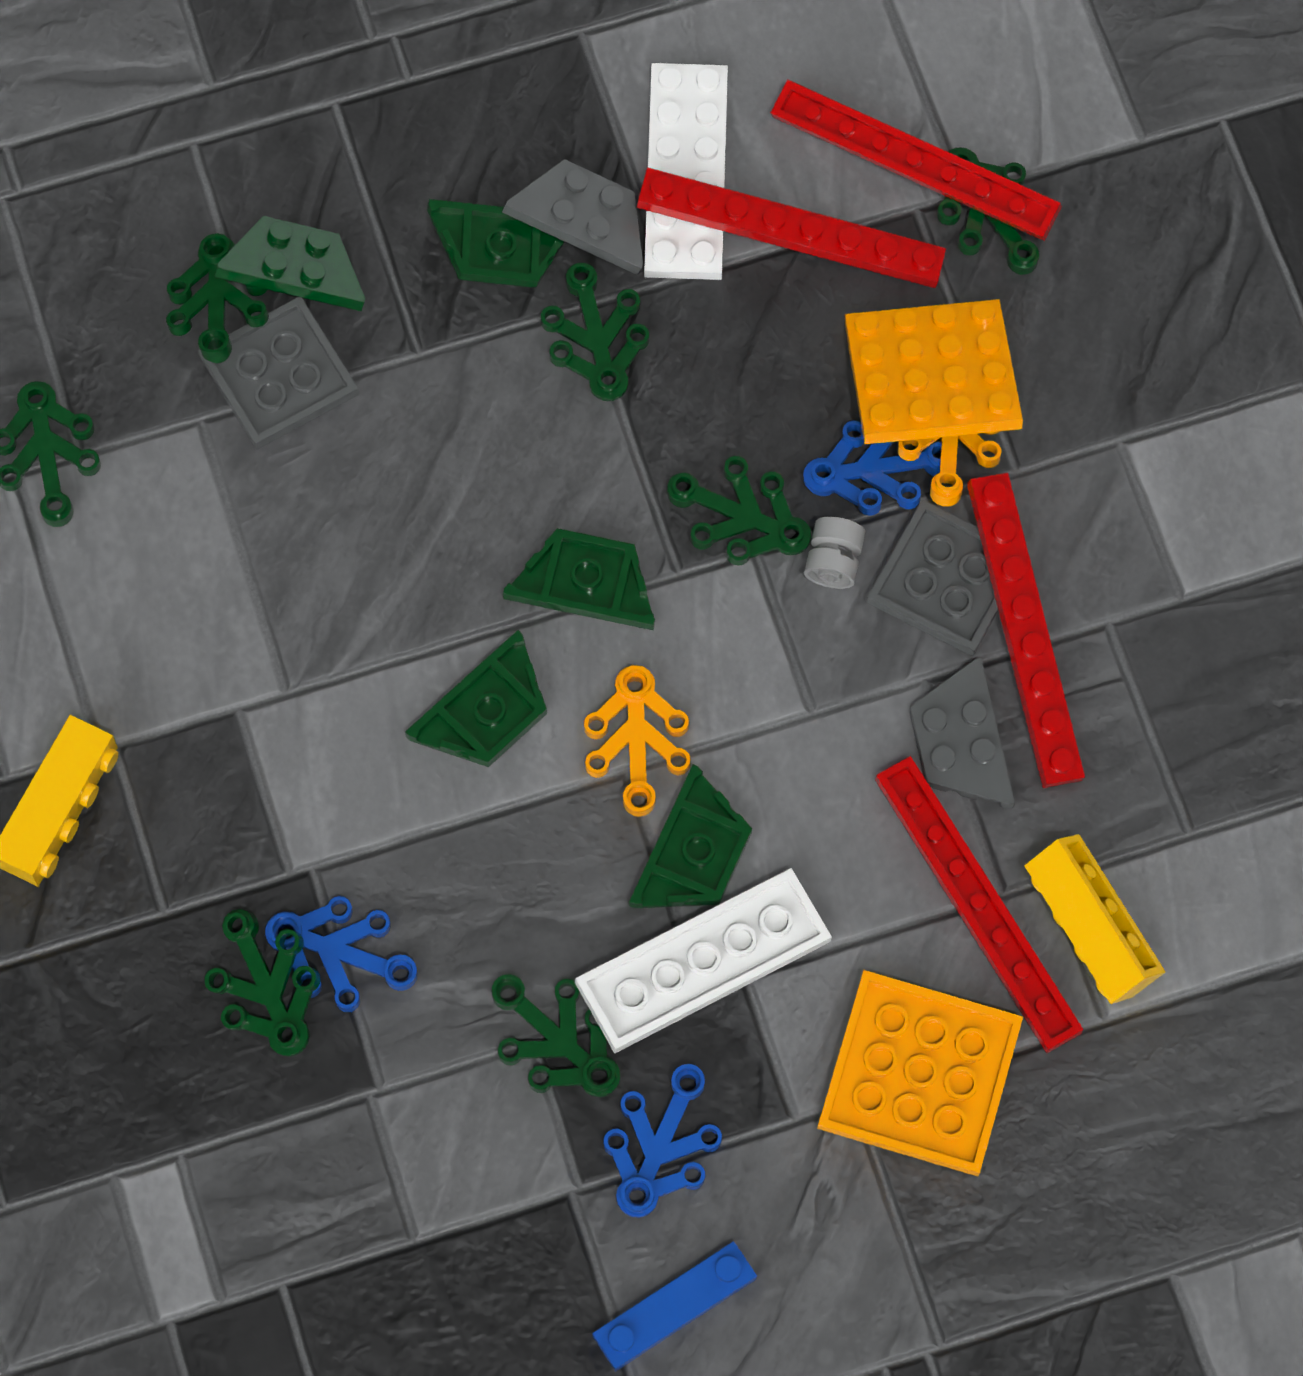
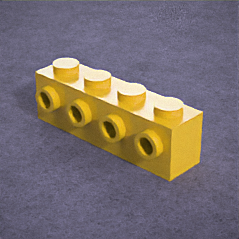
[0,715,119,887]
[1024,834,1166,1004]

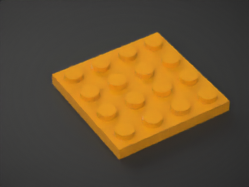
[845,299,1023,444]
[817,970,1023,1177]

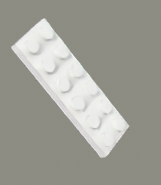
[644,63,728,280]
[575,868,832,1053]

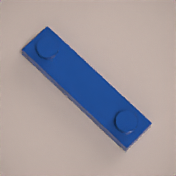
[592,1241,757,1372]

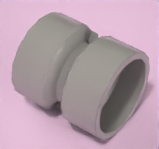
[804,517,866,589]

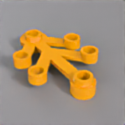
[898,431,1002,507]
[584,665,691,817]

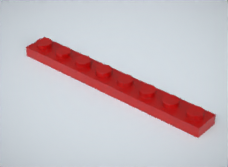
[770,79,1062,241]
[636,167,946,288]
[967,473,1085,788]
[875,756,1084,1053]

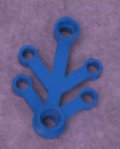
[803,421,942,516]
[265,896,418,1012]
[604,1064,722,1218]

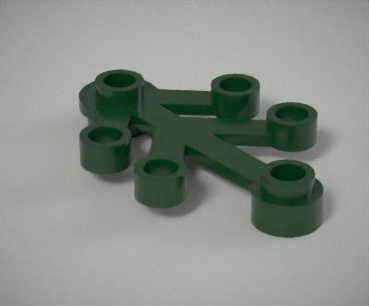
[937,147,1043,275]
[166,233,269,363]
[541,263,649,401]
[0,381,101,527]
[667,456,811,566]
[205,909,321,1057]
[492,974,620,1097]

